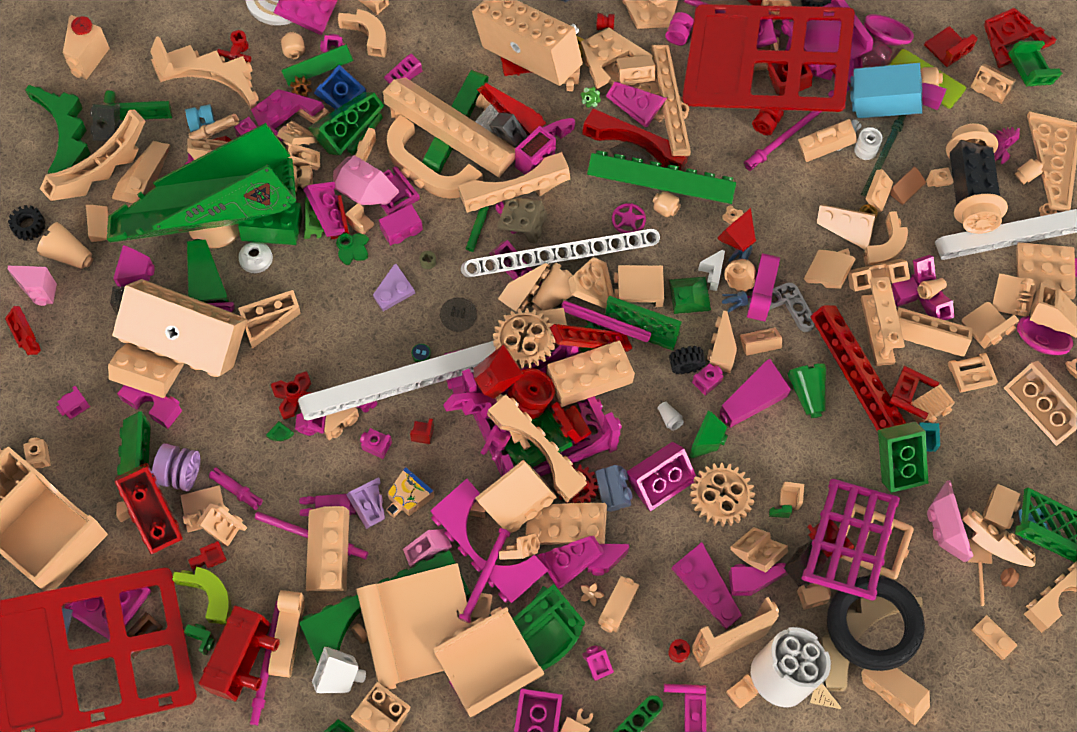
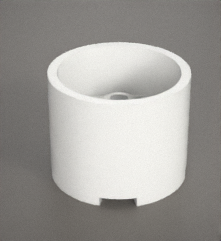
[751,627,831,707]

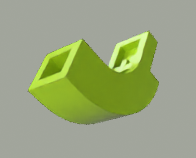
[172,567,232,625]

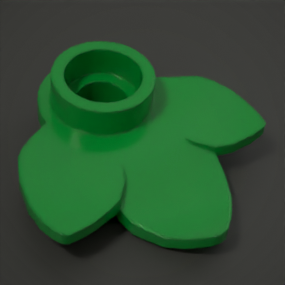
[336,233,369,265]

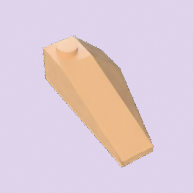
[112,141,171,203]

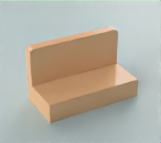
[617,55,655,84]

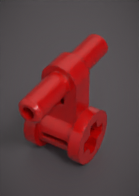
[217,30,252,63]

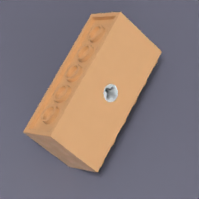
[472,0,583,86]
[112,279,248,377]

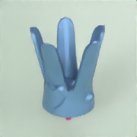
[728,246,752,262]
[722,291,751,312]

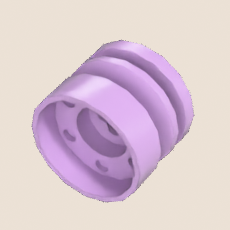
[152,444,200,492]

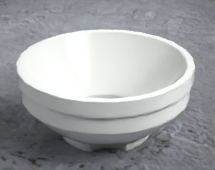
[238,242,273,273]

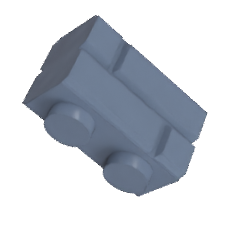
[595,465,632,512]

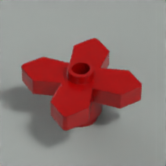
[271,371,312,420]

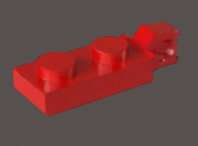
[5,306,41,355]

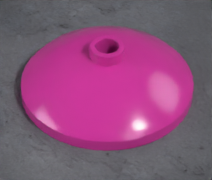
[864,14,914,46]
[1017,316,1073,355]

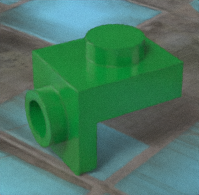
[184,623,215,656]

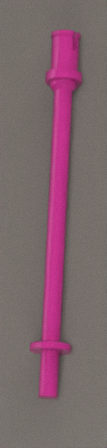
[744,86,850,171]

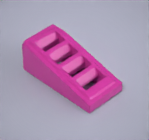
[384,53,422,84]

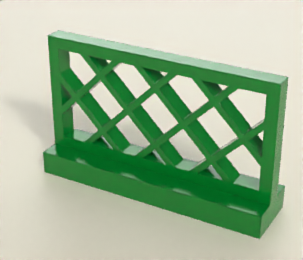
[605,296,682,351]
[1015,487,1077,563]

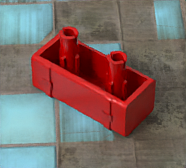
[114,463,183,554]
[198,605,280,702]

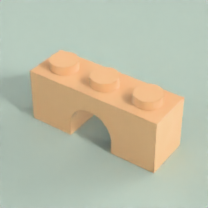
[847,259,910,292]

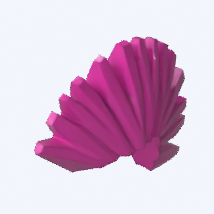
[992,127,1020,164]

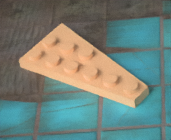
[1027,111,1077,212]

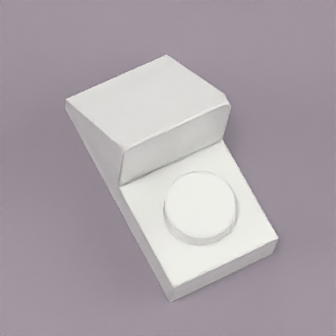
[698,250,725,291]

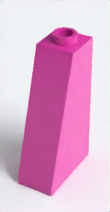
[719,359,791,428]

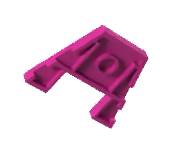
[251,89,324,142]

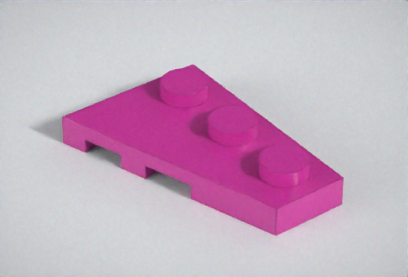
[303,182,345,237]
[537,536,605,589]

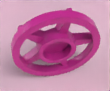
[612,203,646,234]

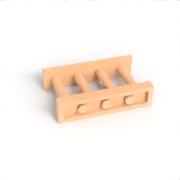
[861,277,905,366]

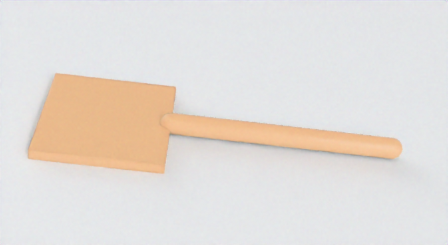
[968,539,992,606]

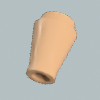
[917,278,947,299]

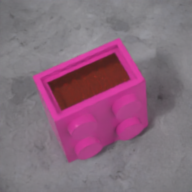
[515,126,556,175]

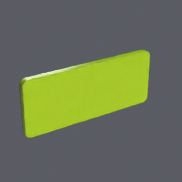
[888,49,966,108]

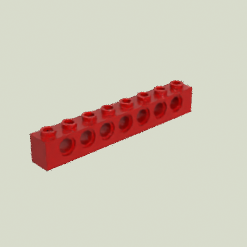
[810,305,906,431]

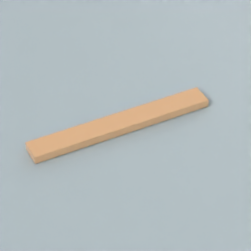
[651,45,691,156]

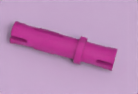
[209,467,263,510]

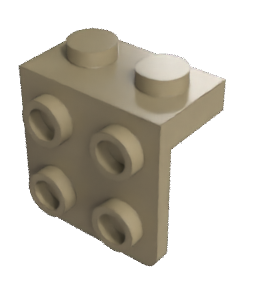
[498,198,547,244]

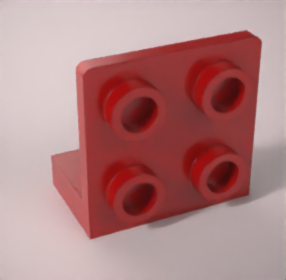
[924,26,978,67]

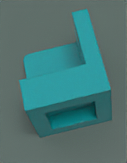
[919,422,940,452]

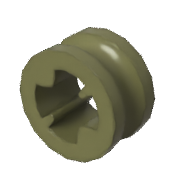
[419,251,436,269]

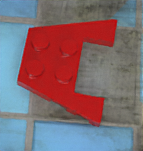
[984,8,1057,69]

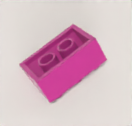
[627,441,697,512]

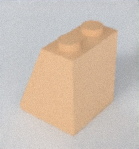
[63,15,110,79]

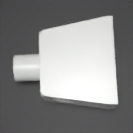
[312,647,366,693]

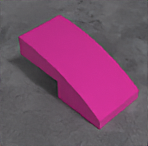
[543,118,575,139]

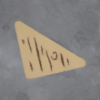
[810,684,841,709]

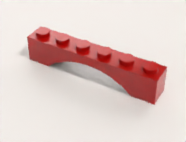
[582,109,691,171]

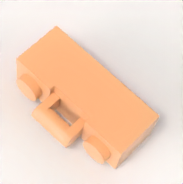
[798,119,857,162]

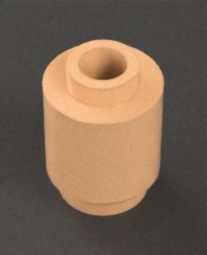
[1014,159,1043,185]

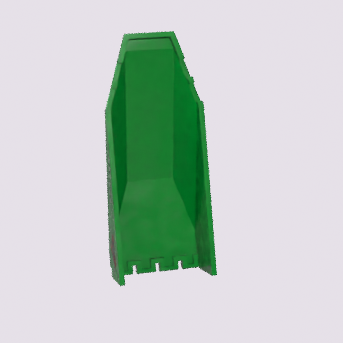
[107,123,296,243]

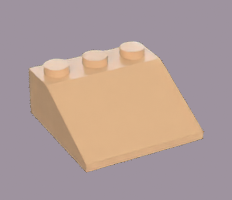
[108,343,185,398]
[475,460,557,533]

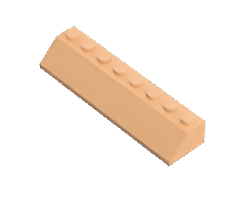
[383,78,515,178]

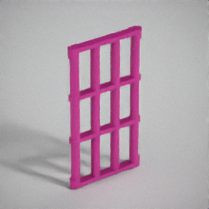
[802,479,900,601]

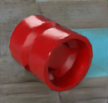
[752,109,784,136]

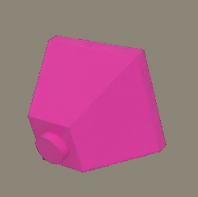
[113,245,155,295]

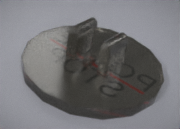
[440,298,477,332]

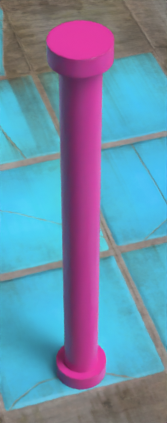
[458,528,511,623]

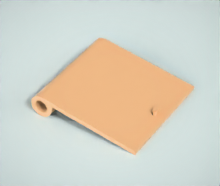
[356,563,473,690]

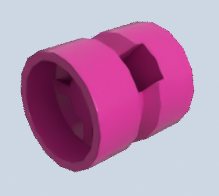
[665,12,694,46]

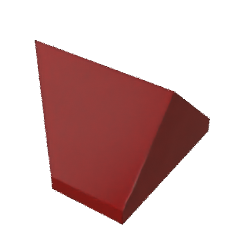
[717,208,756,252]

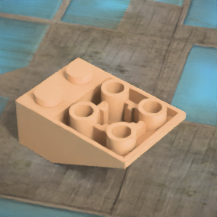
[1030,283,1077,338]

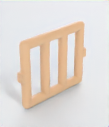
[838,503,914,579]

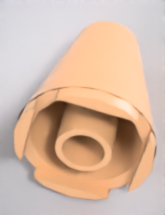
[37,222,93,269]
[531,262,573,311]

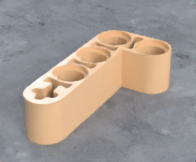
[268,590,305,678]

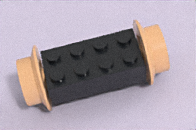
[946,123,1008,234]

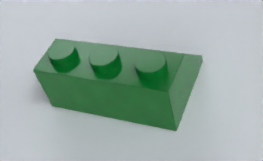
[117,411,151,476]

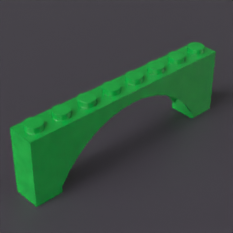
[299,550,471,664]

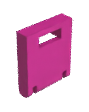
[379,166,420,215]

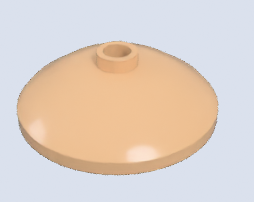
[189,223,240,248]

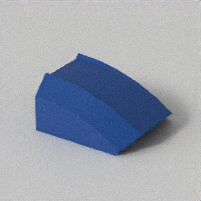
[314,65,367,110]

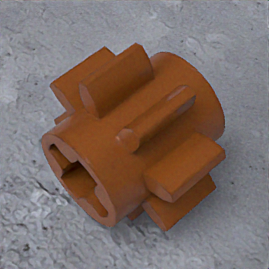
[290,76,312,97]

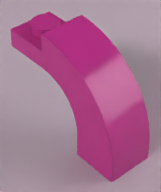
[911,255,954,321]

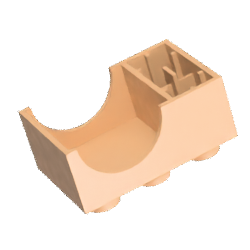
[0,447,108,592]

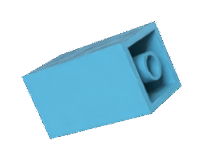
[850,63,922,118]

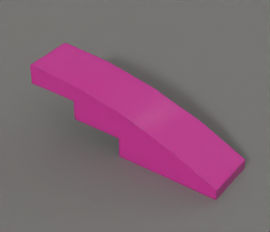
[443,393,497,419]

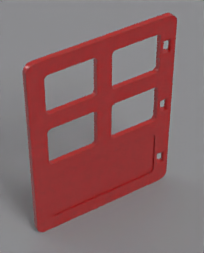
[682,4,855,112]
[0,567,196,732]

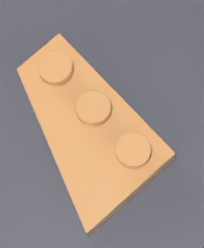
[277,120,318,146]
[817,204,876,250]

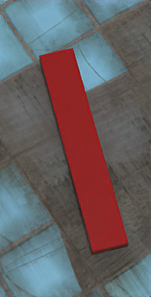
[550,324,633,352]

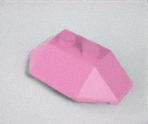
[333,155,399,205]
[927,480,973,562]

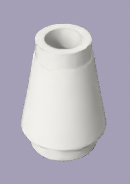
[658,402,684,431]

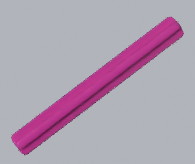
[561,300,651,342]

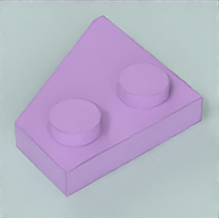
[373,264,415,311]
[346,477,385,529]

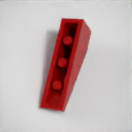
[477,83,546,136]

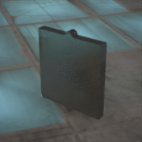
[610,141,652,163]

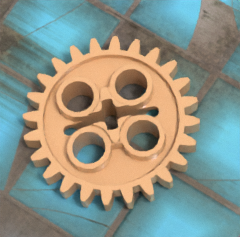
[493,308,556,369]
[690,463,755,527]

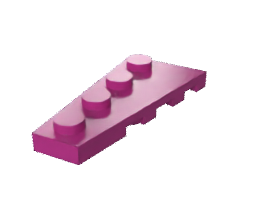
[671,542,742,630]

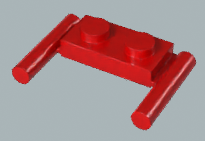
[889,365,940,420]

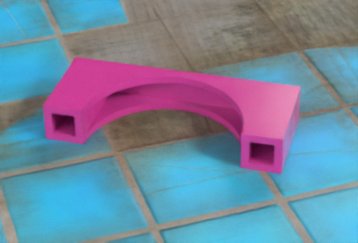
[430,479,548,603]

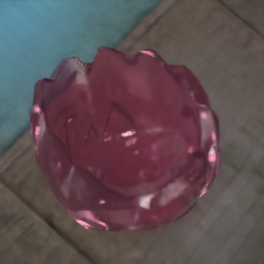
[860,40,893,67]

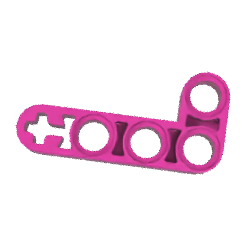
[747,253,780,322]

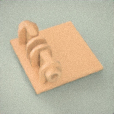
[992,273,1037,317]
[180,485,224,533]

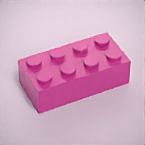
[514,689,563,732]

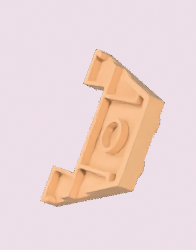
[622,0,678,29]
[580,28,653,89]

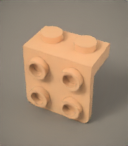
[961,302,1019,349]

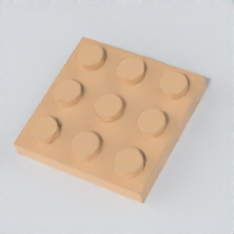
[1016,242,1076,300]

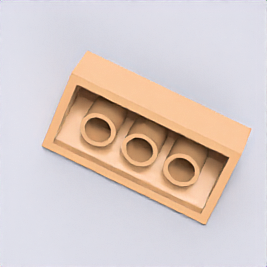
[1004,361,1077,446]
[306,506,349,592]

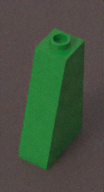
[187,239,229,303]

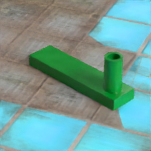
[96,90,172,121]

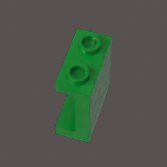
[1008,41,1062,86]

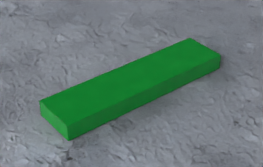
[281,43,354,87]

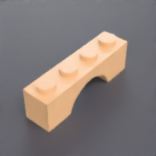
[1024,561,1077,633]

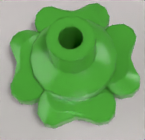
[581,87,601,108]

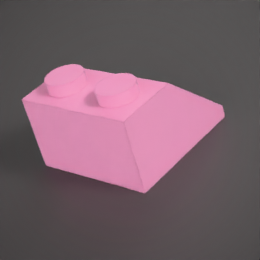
[7,265,57,306]

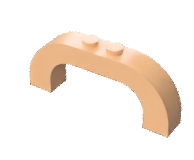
[387,115,483,199]

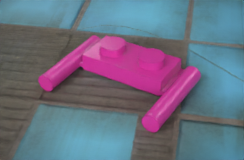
[663,684,706,732]

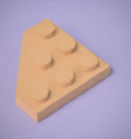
[568,257,617,309]

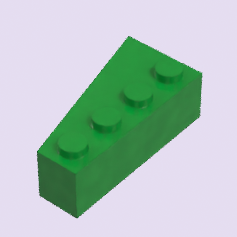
[308,92,384,155]

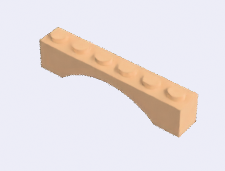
[458,152,570,213]
[487,395,587,503]

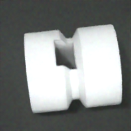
[854,127,883,160]

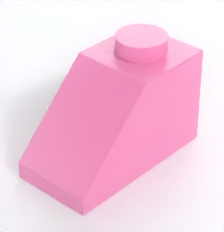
[403,529,452,567]

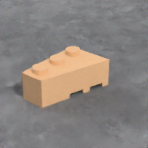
[238,290,301,349]
[861,668,930,726]

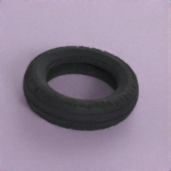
[827,575,925,671]

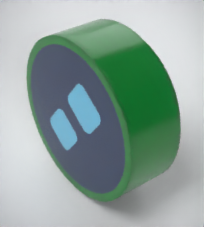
[411,344,431,363]

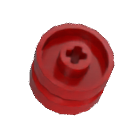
[506,368,555,419]

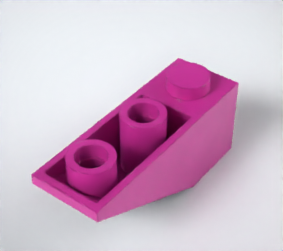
[729,563,793,596]

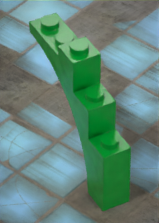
[25,85,91,174]

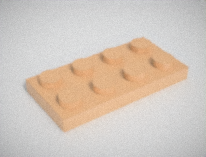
[525,503,607,545]

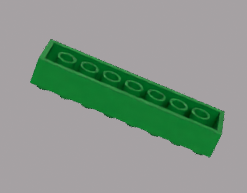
[587,150,737,204]

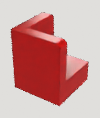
[410,418,434,444]

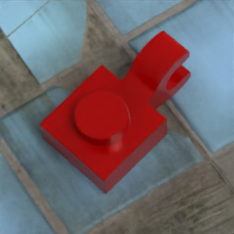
[188,541,227,571]

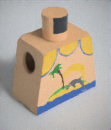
[386,467,435,518]

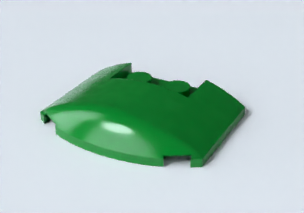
[512,584,586,670]

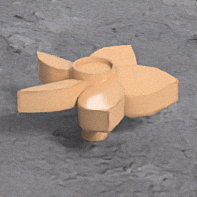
[581,583,604,607]

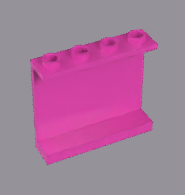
[781,0,873,76]

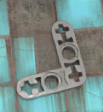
[747,283,815,332]

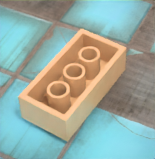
[546,341,635,407]

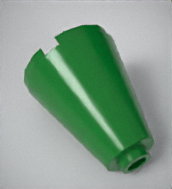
[787,363,826,418]

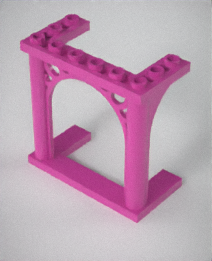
[462,345,622,477]

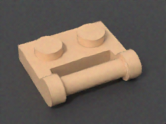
[948,353,998,393]

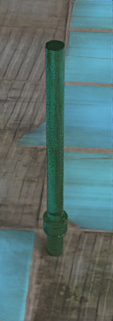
[861,115,907,197]

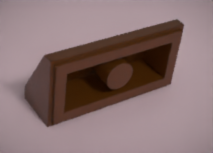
[126,612,163,659]

